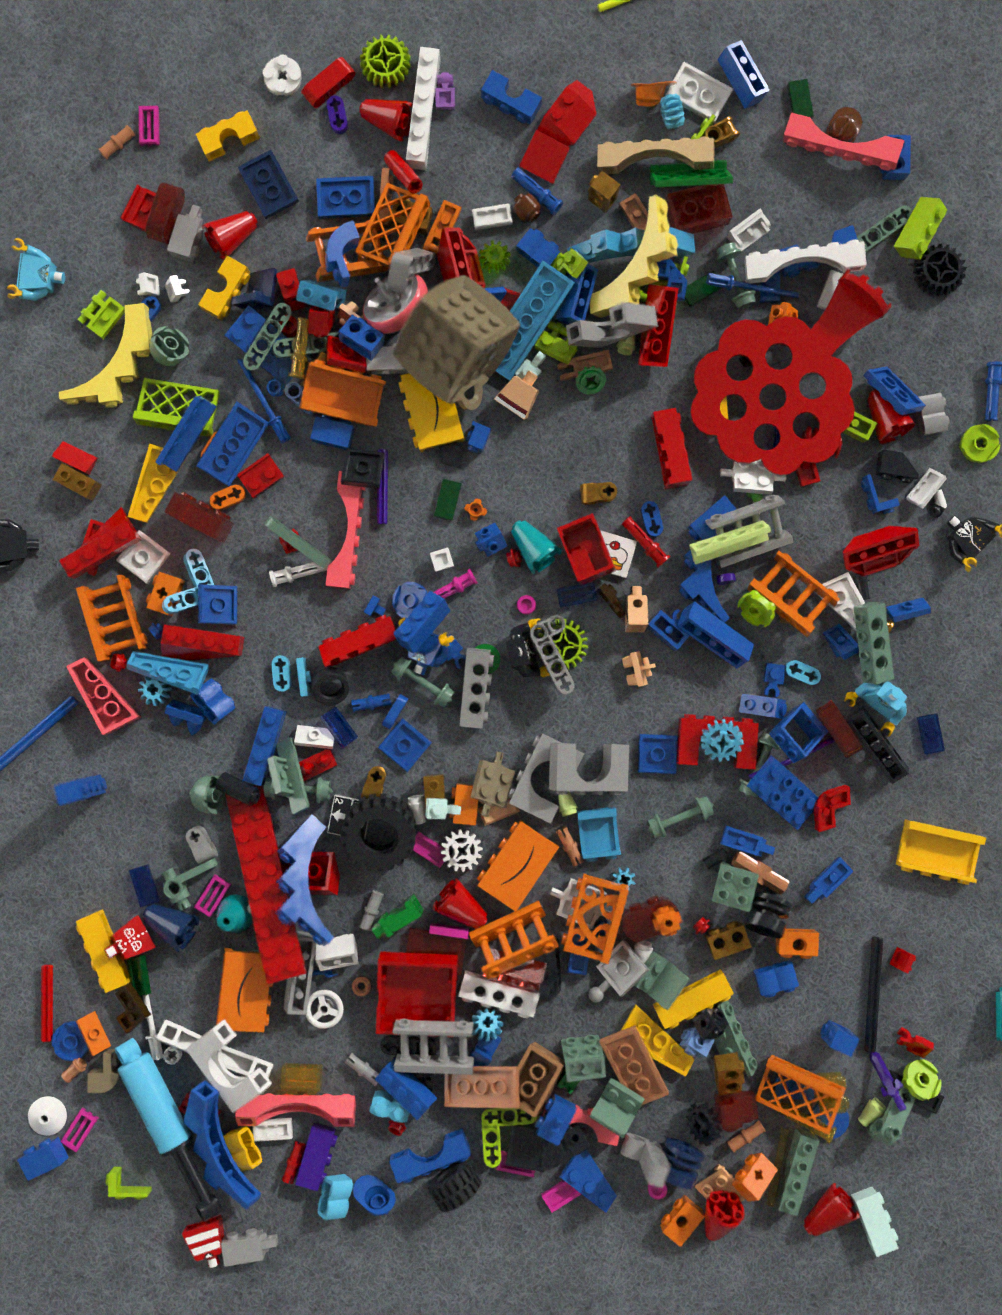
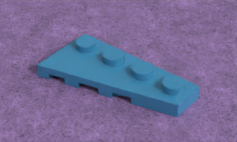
[127,651,209,695]

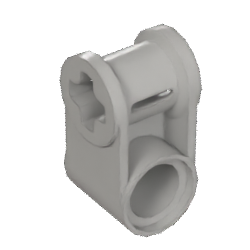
[186,826,218,865]

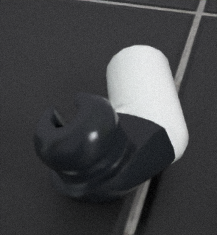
[930,489,947,518]

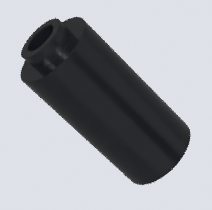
[216,772,260,806]

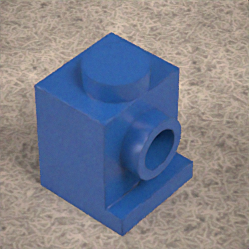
[466,421,491,454]

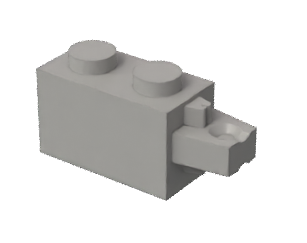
[167,205,205,263]
[221,1228,278,1267]

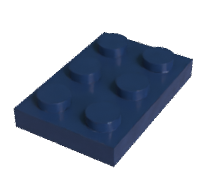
[238,150,299,219]

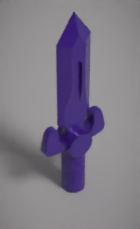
[870,1052,907,1112]

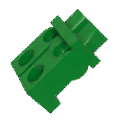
[372,894,424,939]

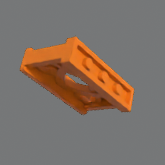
[561,874,629,964]

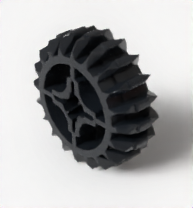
[913,243,967,297]

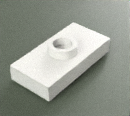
[472,204,512,230]
[906,468,947,509]
[294,725,336,749]
[252,1118,293,1142]

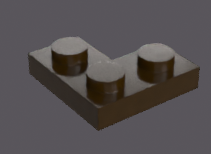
[115,982,151,1034]

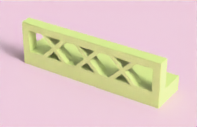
[690,520,771,564]

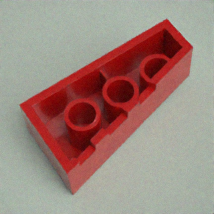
[651,408,693,490]

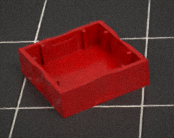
[376,951,458,1038]

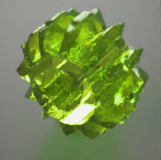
[479,240,511,274]

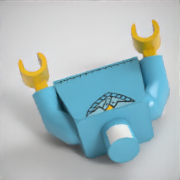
[7,238,65,301]
[844,681,907,737]

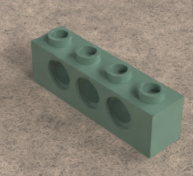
[853,602,894,685]
[774,1128,820,1216]

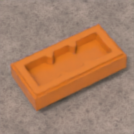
[76,1011,111,1056]

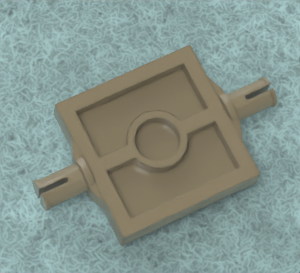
[470,752,515,817]

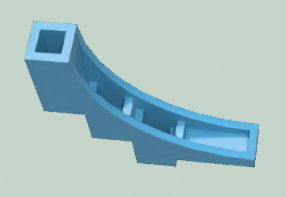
[567,227,695,263]

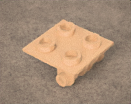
[694,1164,745,1202]

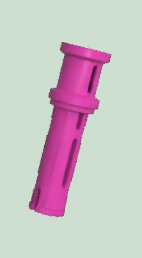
[434,569,478,599]

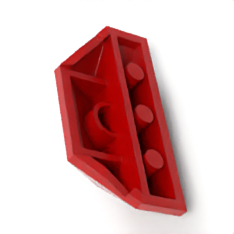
[537,80,596,147]
[437,228,485,288]
[843,526,920,576]

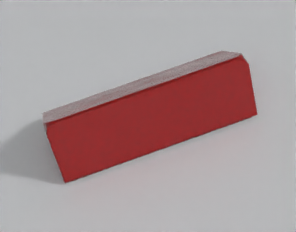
[52,441,98,475]

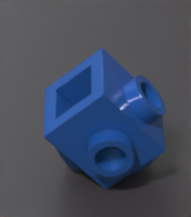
[475,523,507,557]

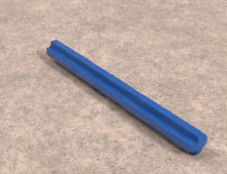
[0,696,78,771]

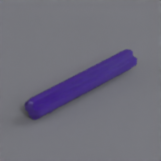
[377,449,388,525]

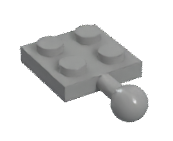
[588,940,649,1003]

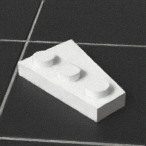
[814,572,865,631]

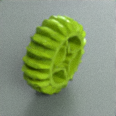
[360,34,411,89]
[537,619,588,670]

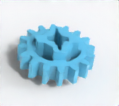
[700,719,744,762]

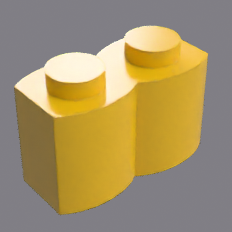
[223,1126,262,1172]

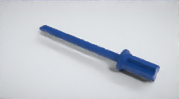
[706,273,799,298]
[237,359,290,444]

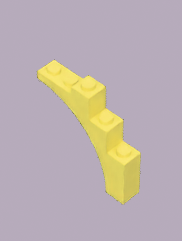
[590,195,678,318]
[59,303,152,408]

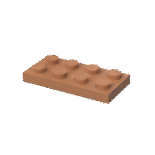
[600,1025,669,1105]
[444,1066,519,1108]

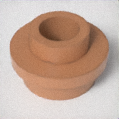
[352,976,371,996]

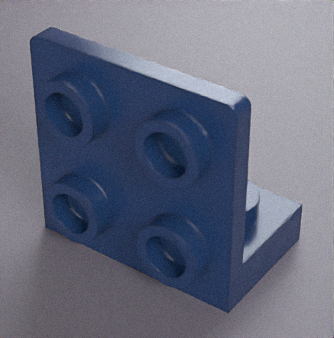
[231,268,277,310]

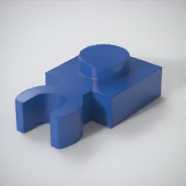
[447,634,466,669]
[763,663,786,697]

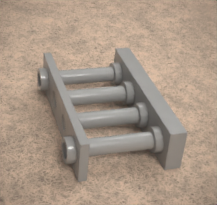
[705,495,794,568]
[393,1019,474,1075]

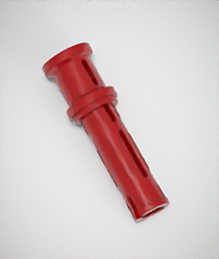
[621,516,671,568]

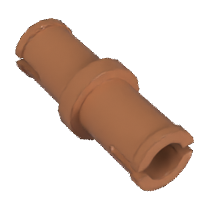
[98,125,135,160]
[556,826,584,866]
[727,1120,766,1153]

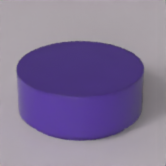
[716,573,736,585]

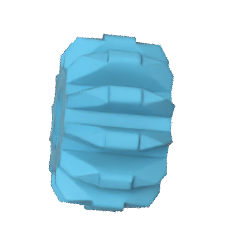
[660,94,685,129]
[138,676,172,706]
[472,1007,503,1043]

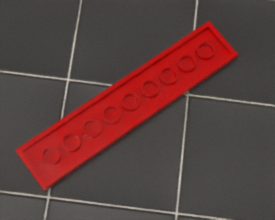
[225,785,307,984]

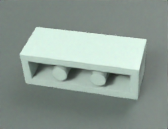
[851,1187,899,1257]

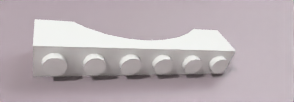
[406,47,440,170]
[744,240,866,284]
[157,1020,273,1078]

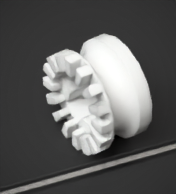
[163,1046,182,1065]

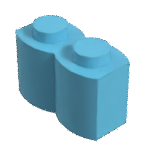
[370,1090,409,1123]
[318,1174,353,1220]

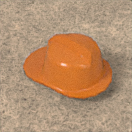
[631,81,677,107]

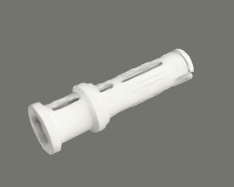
[269,562,328,587]

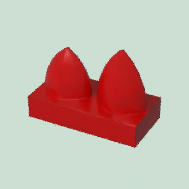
[299,749,338,781]

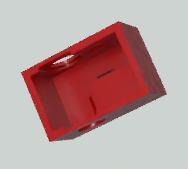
[557,513,616,585]

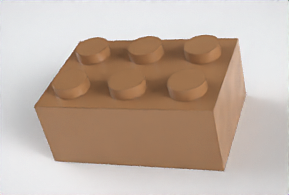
[518,1042,565,1118]

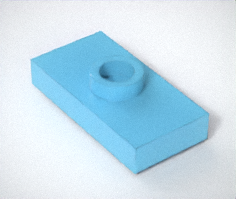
[296,657,312,697]

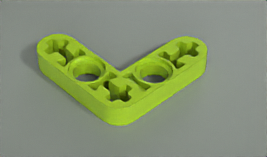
[481,1108,537,1168]

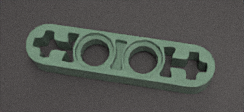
[857,206,912,253]
[243,303,291,371]
[272,332,339,358]
[264,516,331,569]

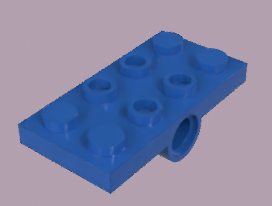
[224,305,309,386]
[747,756,818,830]

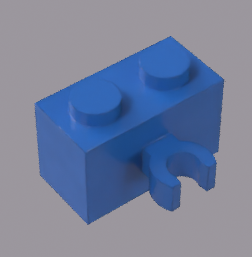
[647,609,690,651]
[535,1094,576,1146]

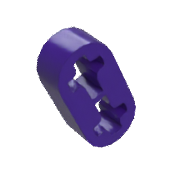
[327,95,348,134]

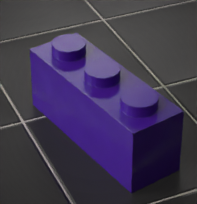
[295,1122,338,1191]

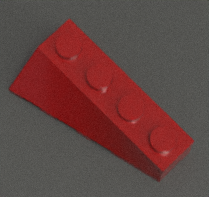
[638,284,679,367]
[59,507,142,579]
[319,615,397,667]
[161,624,245,661]

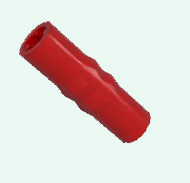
[384,150,423,194]

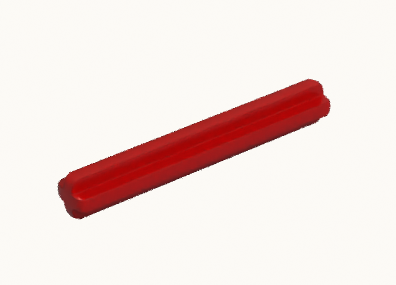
[41,964,53,1042]

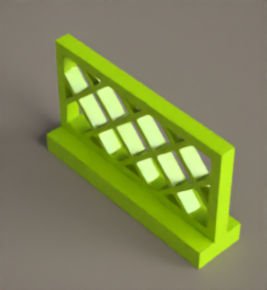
[133,378,220,437]

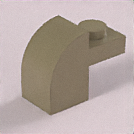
[87,1049,121,1093]

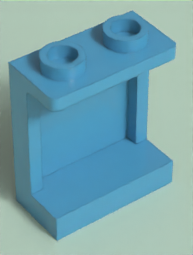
[296,280,347,311]
[577,807,621,862]

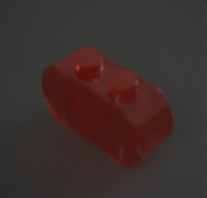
[146,182,185,244]
[815,700,863,759]
[621,896,679,943]

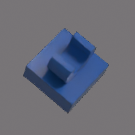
[364,595,386,616]

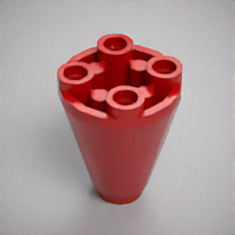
[704,1190,745,1241]

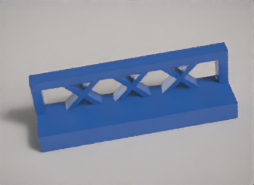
[155,396,217,472]

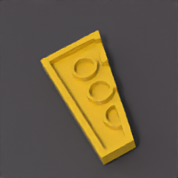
[128,443,188,523]
[621,1004,695,1077]

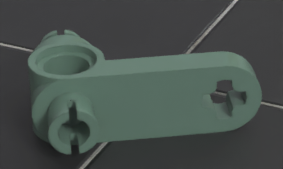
[161,858,218,911]
[867,1087,915,1146]

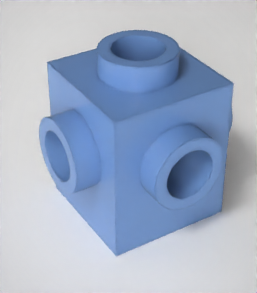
[680,1027,715,1058]

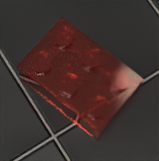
[665,184,733,234]
[164,491,234,543]

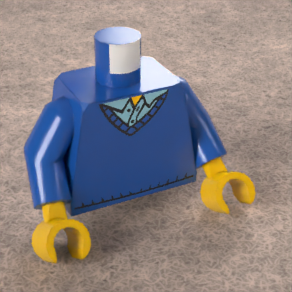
[399,618,454,675]

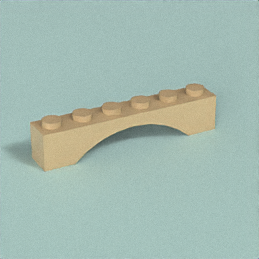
[597,137,715,174]

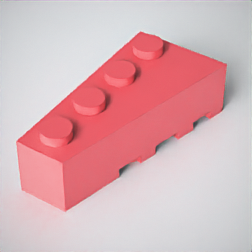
[66,657,141,736]

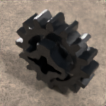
[686,1101,722,1147]

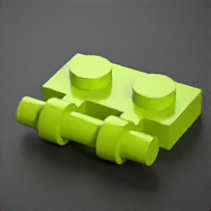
[77,290,125,340]
[535,321,578,365]

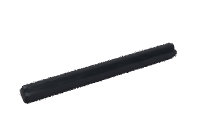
[864,936,883,1053]

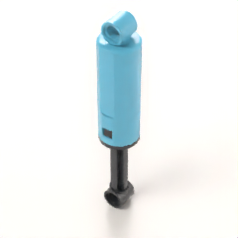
[115,1038,222,1222]

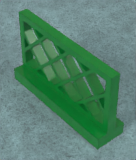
[650,160,733,187]

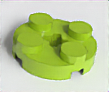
[959,424,1000,463]
[738,590,776,627]
[902,1059,941,1101]

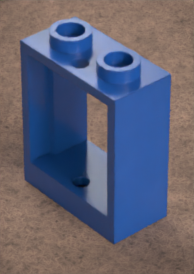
[769,702,829,763]

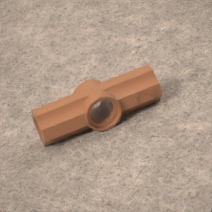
[731,850,790,895]

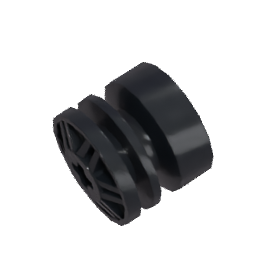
[743,892,792,939]

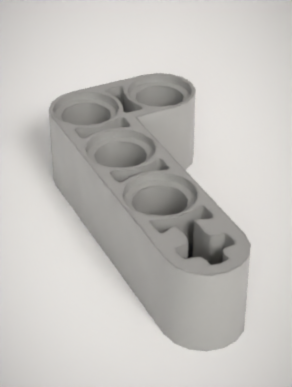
[387,248,436,295]
[530,615,574,694]
[620,1133,670,1187]

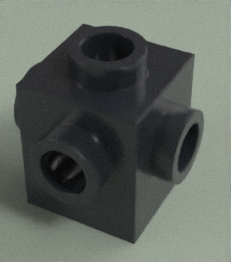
[693,1008,729,1040]
[561,1124,590,1158]

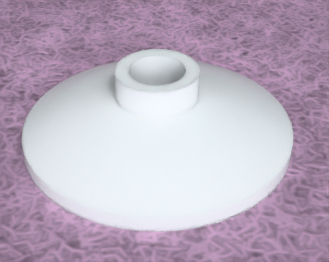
[28,1096,67,1136]

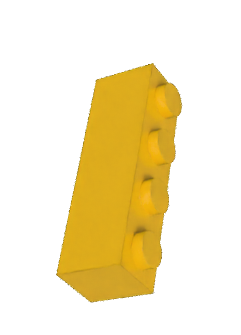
[76,909,130,993]
[652,969,734,1029]

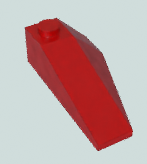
[282,852,340,895]

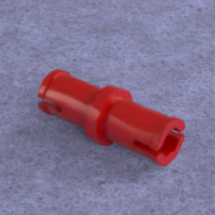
[281,1141,306,1184]

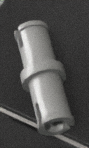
[359,890,384,931]
[345,1053,379,1086]

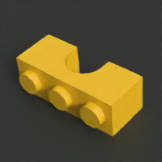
[196,110,260,162]
[198,256,250,321]

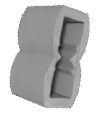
[916,393,950,437]

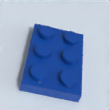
[316,176,375,219]
[863,367,926,415]

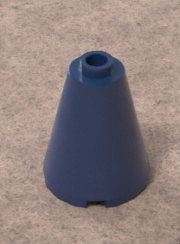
[143,904,199,952]

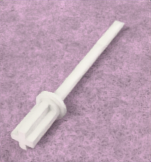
[143,994,163,1061]

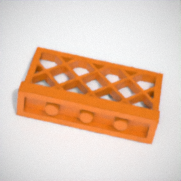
[355,183,430,267]
[755,1055,846,1135]

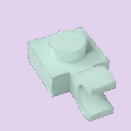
[515,351,546,379]
[425,798,461,819]

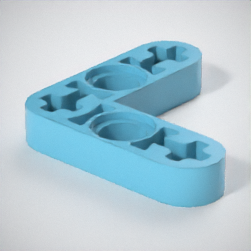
[162,549,214,614]

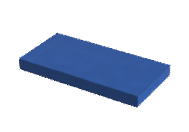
[196,401,268,487]

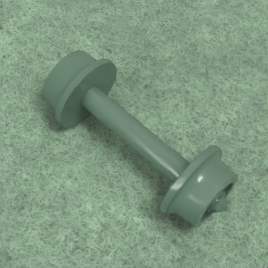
[716,242,756,310]
[391,657,455,708]
[739,732,781,798]
[262,777,333,803]
[647,796,714,838]

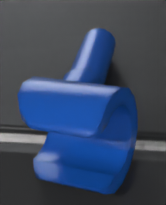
[312,969,338,978]

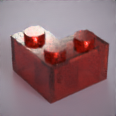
[714,1090,758,1132]

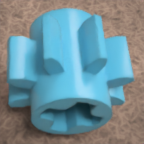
[612,867,636,890]

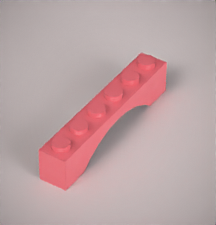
[784,113,904,171]
[326,471,366,589]
[235,1093,356,1127]

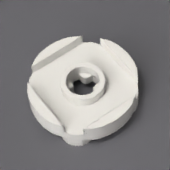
[263,55,302,96]

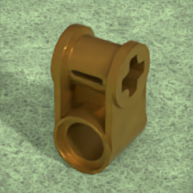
[703,116,741,149]
[580,482,617,505]
[361,766,386,799]

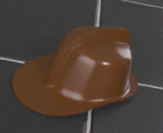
[825,107,862,143]

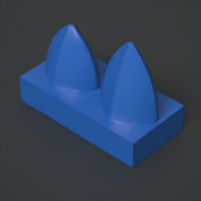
[165,700,207,735]

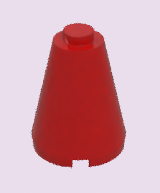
[359,99,413,142]
[202,211,258,260]
[867,389,915,444]
[433,878,487,929]
[804,1183,860,1236]

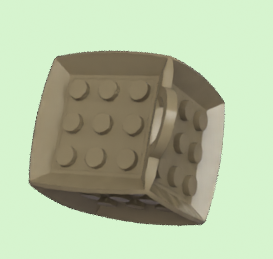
[393,275,520,410]

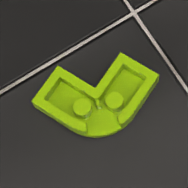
[550,248,588,279]

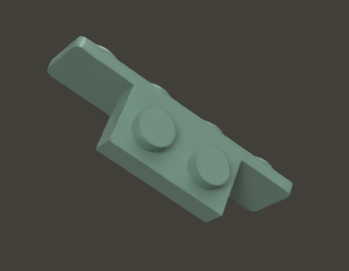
[267,737,309,815]
[714,1000,757,1077]

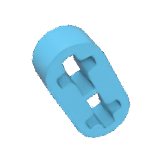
[272,655,292,692]
[785,660,821,685]

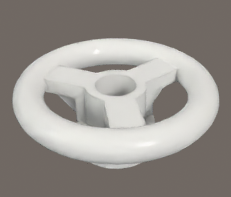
[306,990,343,1029]

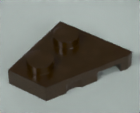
[596,583,625,619]

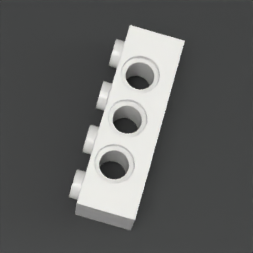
[459,970,539,1018]

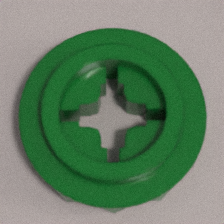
[575,365,606,395]
[473,644,501,674]

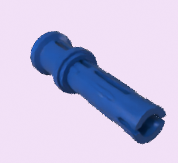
[511,167,564,216]
[985,361,1002,421]

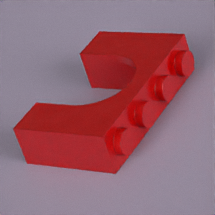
[677,714,759,769]

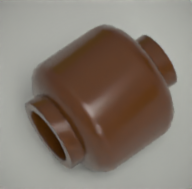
[513,193,541,223]

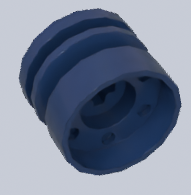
[663,1138,705,1189]

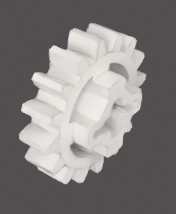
[440,829,483,872]

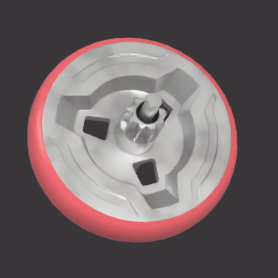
[363,274,428,334]

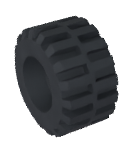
[428,1160,482,1212]

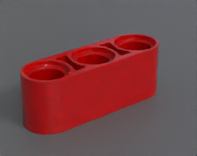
[301,57,356,108]

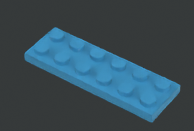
[496,261,575,381]

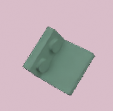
[712,863,759,912]
[634,951,689,1010]
[561,1035,606,1082]
[590,1078,645,1138]

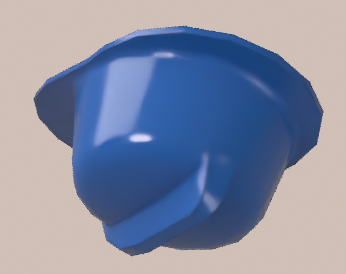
[353,1175,396,1216]

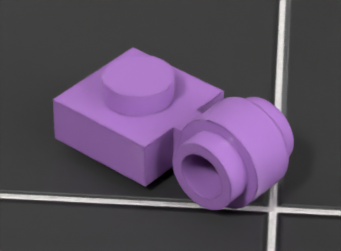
[436,72,455,110]

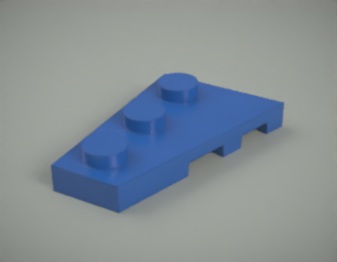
[559,1150,617,1213]

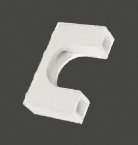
[186,1020,271,1112]

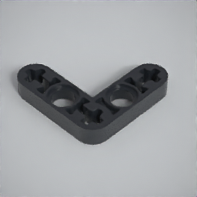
[539,936,561,1002]
[380,1035,436,1092]

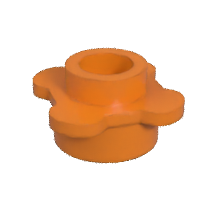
[465,499,487,521]

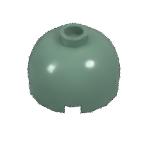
[149,326,189,366]
[189,775,226,814]

